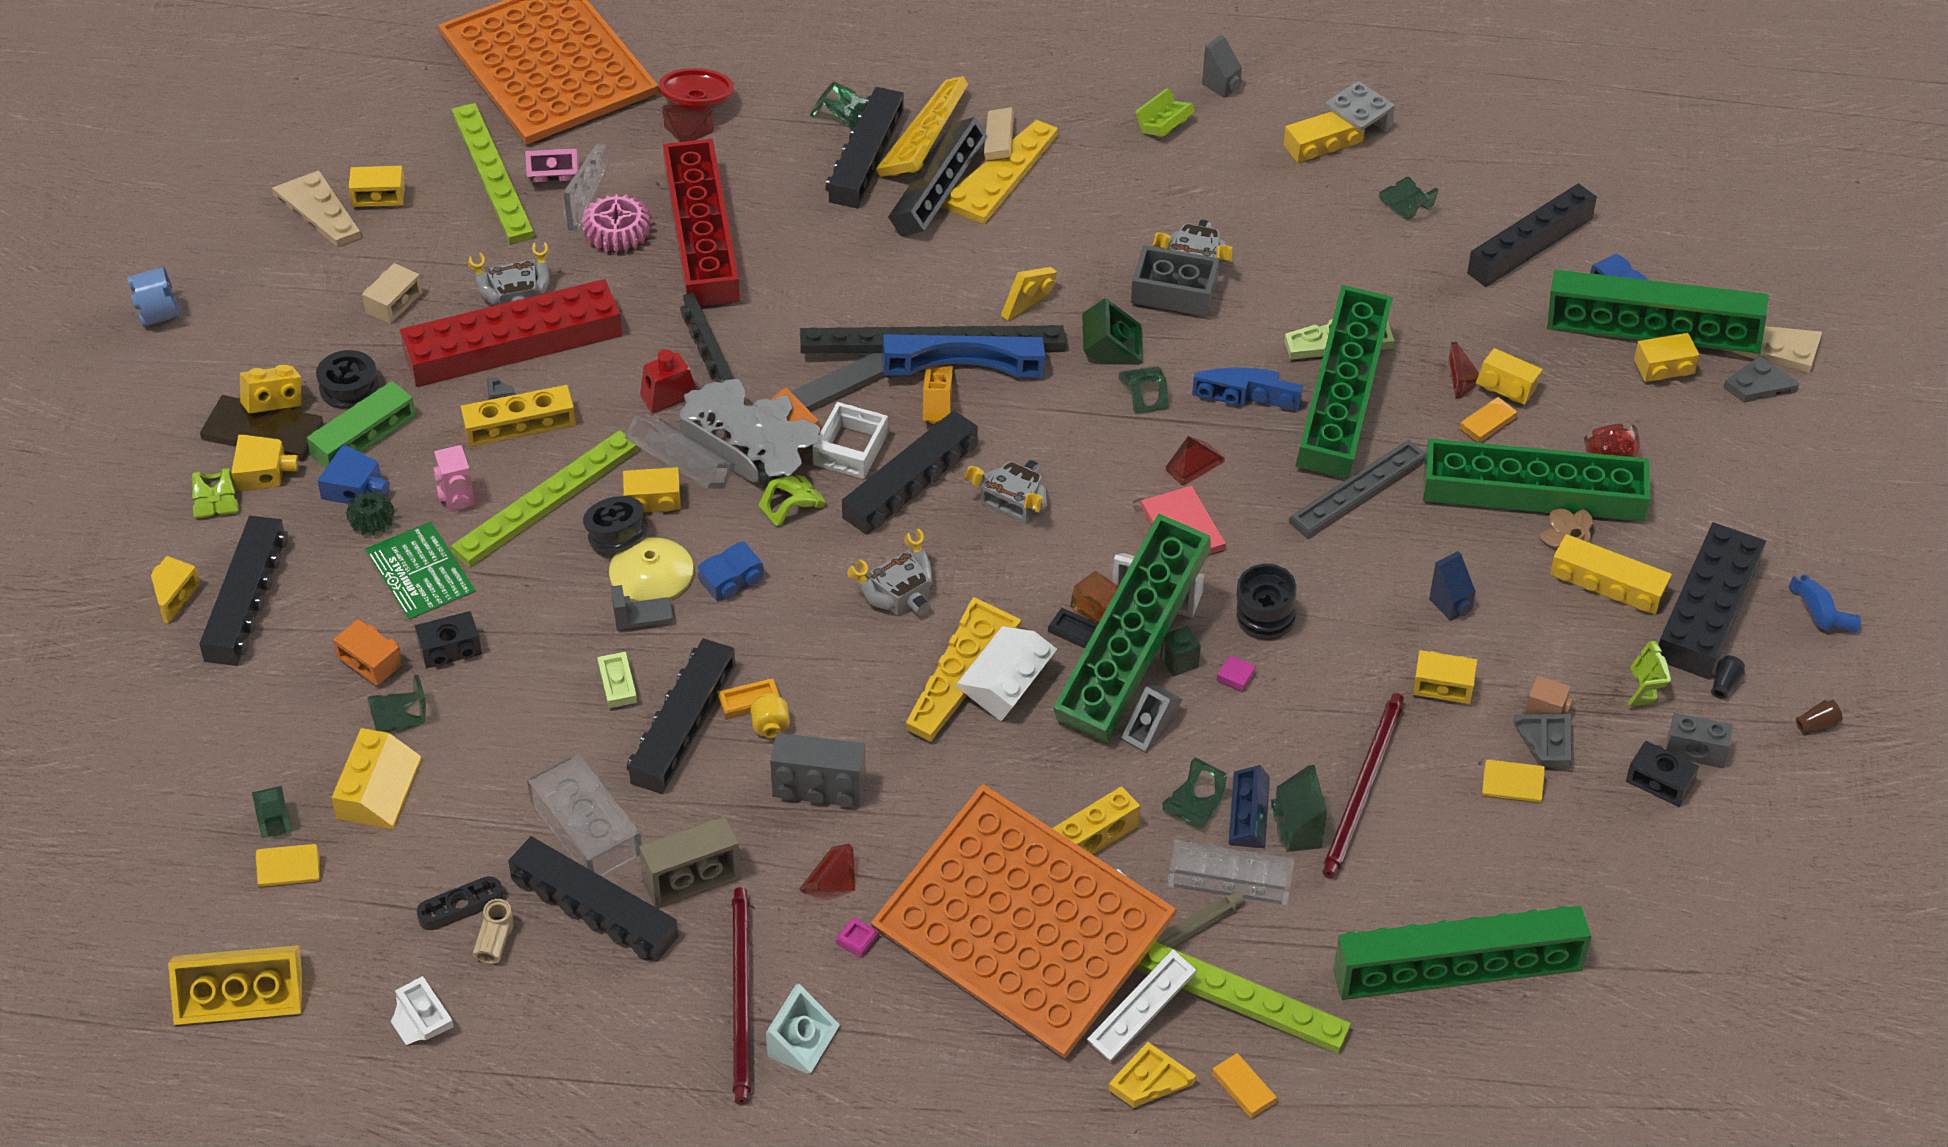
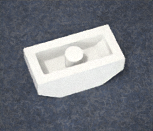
[391,976,454,1045]

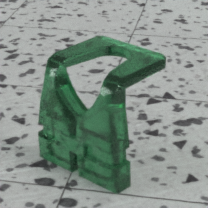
[810,82,866,129]
[1379,177,1439,220]
[1118,365,1169,413]
[367,674,426,733]
[1162,758,1227,829]

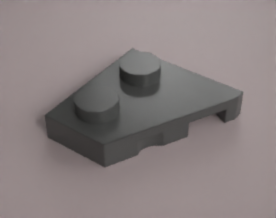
[1723,356,1799,402]
[1514,714,1571,768]

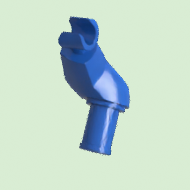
[1789,575,1861,633]

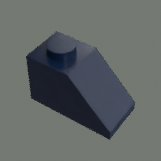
[1429,551,1476,621]

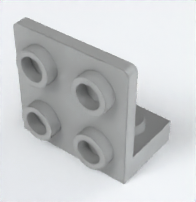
[1325,81,1395,132]

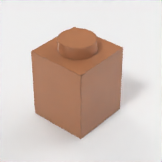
[1525,675,1573,714]

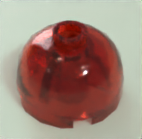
[1584,424,1640,457]

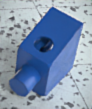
[317,445,390,506]

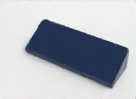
[1229,765,1270,848]

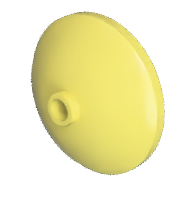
[609,537,694,602]

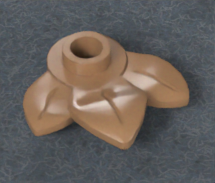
[1539,509,1593,548]

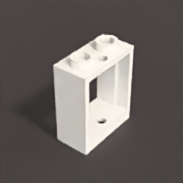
[813,402,888,479]

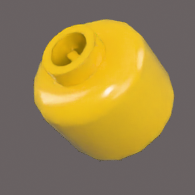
[750,694,790,738]

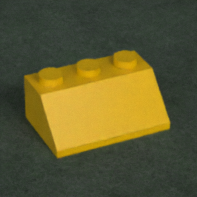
[331,728,422,829]

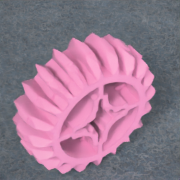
[582,193,652,254]

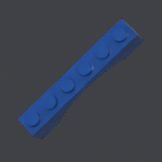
[882,334,1045,378]

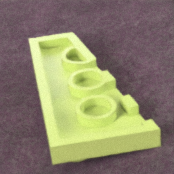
[1284,319,1394,360]

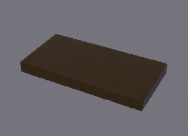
[200,395,324,461]

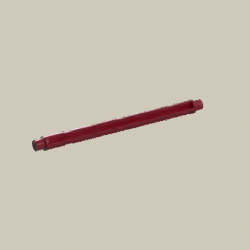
[1322,693,1404,878]
[731,887,751,1105]

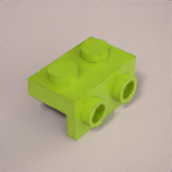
[1135,88,1195,137]

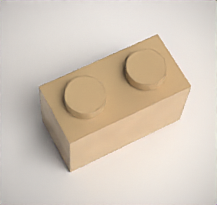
[362,263,422,325]

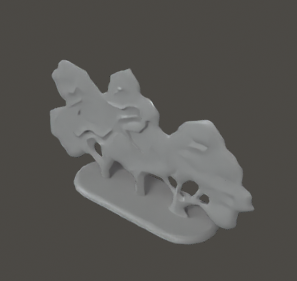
[679,379,820,482]

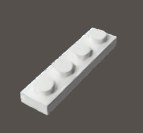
[1087,950,1196,1063]

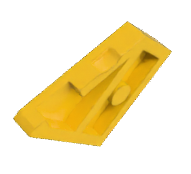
[1001,267,1058,321]
[1108,1042,1196,1108]

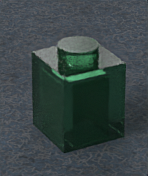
[1160,626,1201,677]
[252,786,292,838]

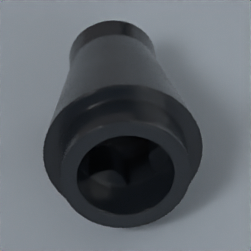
[1711,655,1745,699]

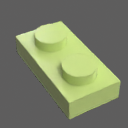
[597,652,637,708]

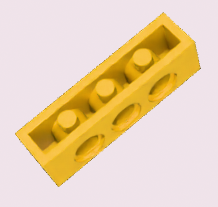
[460,385,576,447]
[1052,786,1140,855]

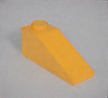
[923,366,953,424]

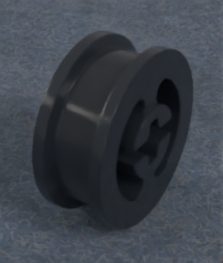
[316,350,379,408]
[583,496,649,553]

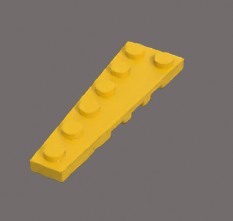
[876,76,968,177]
[941,120,1058,225]
[906,597,1022,742]

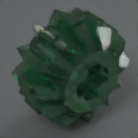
[346,490,395,536]

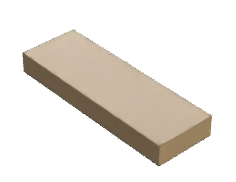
[984,107,1014,160]

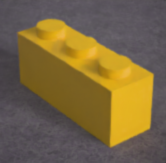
[1283,111,1365,163]

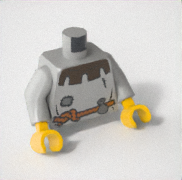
[1152,220,1233,262]
[468,242,550,306]
[964,460,1047,524]
[847,529,933,616]

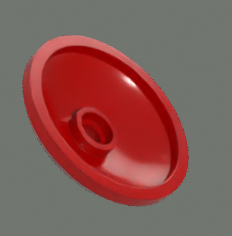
[659,68,734,110]

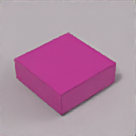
[1217,655,1256,692]
[836,917,879,958]

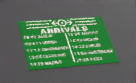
[365,521,476,619]

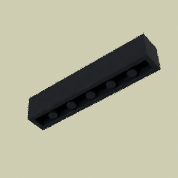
[825,86,904,209]
[888,117,987,236]
[1467,183,1597,287]
[842,410,978,535]
[199,515,288,666]
[626,638,736,795]
[508,836,678,962]

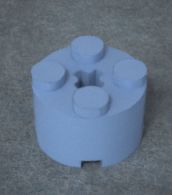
[127,267,180,327]

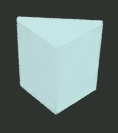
[766,984,840,1074]

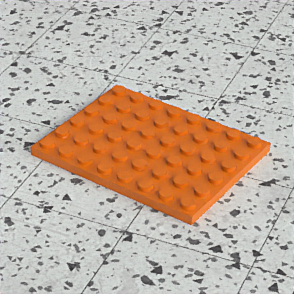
[438,0,659,145]
[871,783,1177,1059]

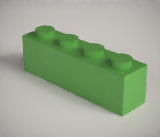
[307,381,416,468]

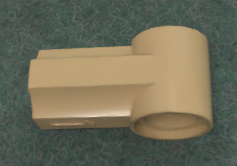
[473,899,514,965]

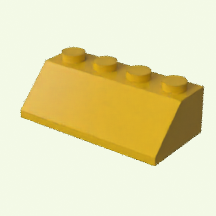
[168,945,302,1025]

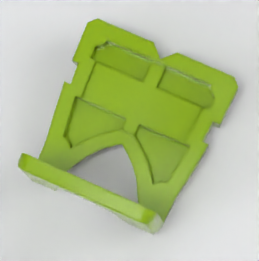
[192,468,239,519]
[758,475,826,526]
[1628,641,1671,707]

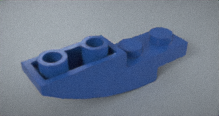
[1192,367,1303,411]

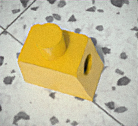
[231,435,299,492]

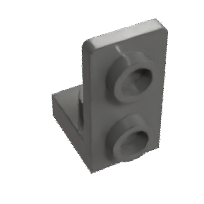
[611,585,673,630]

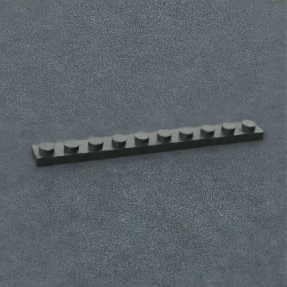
[680,292,780,495]
[800,325,1066,354]

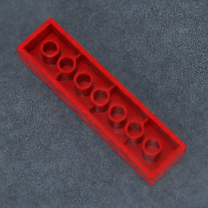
[663,139,740,306]
[400,279,622,387]

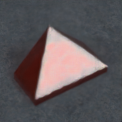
[663,105,714,142]
[1448,342,1479,399]
[1165,436,1225,486]
[799,844,855,893]

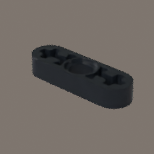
[417,876,503,930]

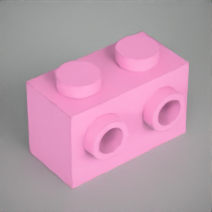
[525,149,580,182]
[433,445,475,512]

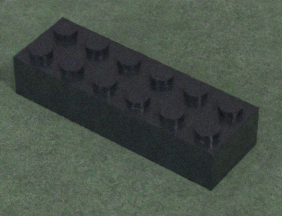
[1658,522,1767,680]

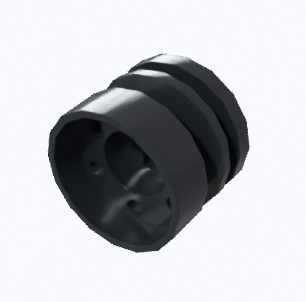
[1237,563,1297,640]

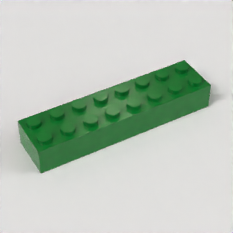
[1547,269,1769,354]
[1295,285,1393,479]
[1423,438,1650,522]
[1053,513,1211,743]
[1333,905,1592,1000]

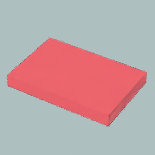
[1141,486,1226,555]

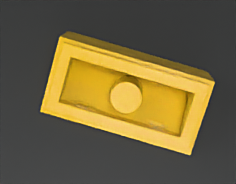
[1482,760,1545,803]
[256,844,320,887]

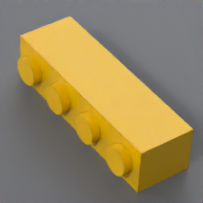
[1550,534,1672,615]

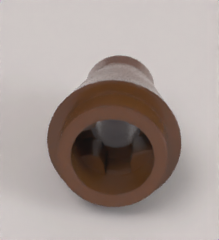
[1796,700,1843,734]

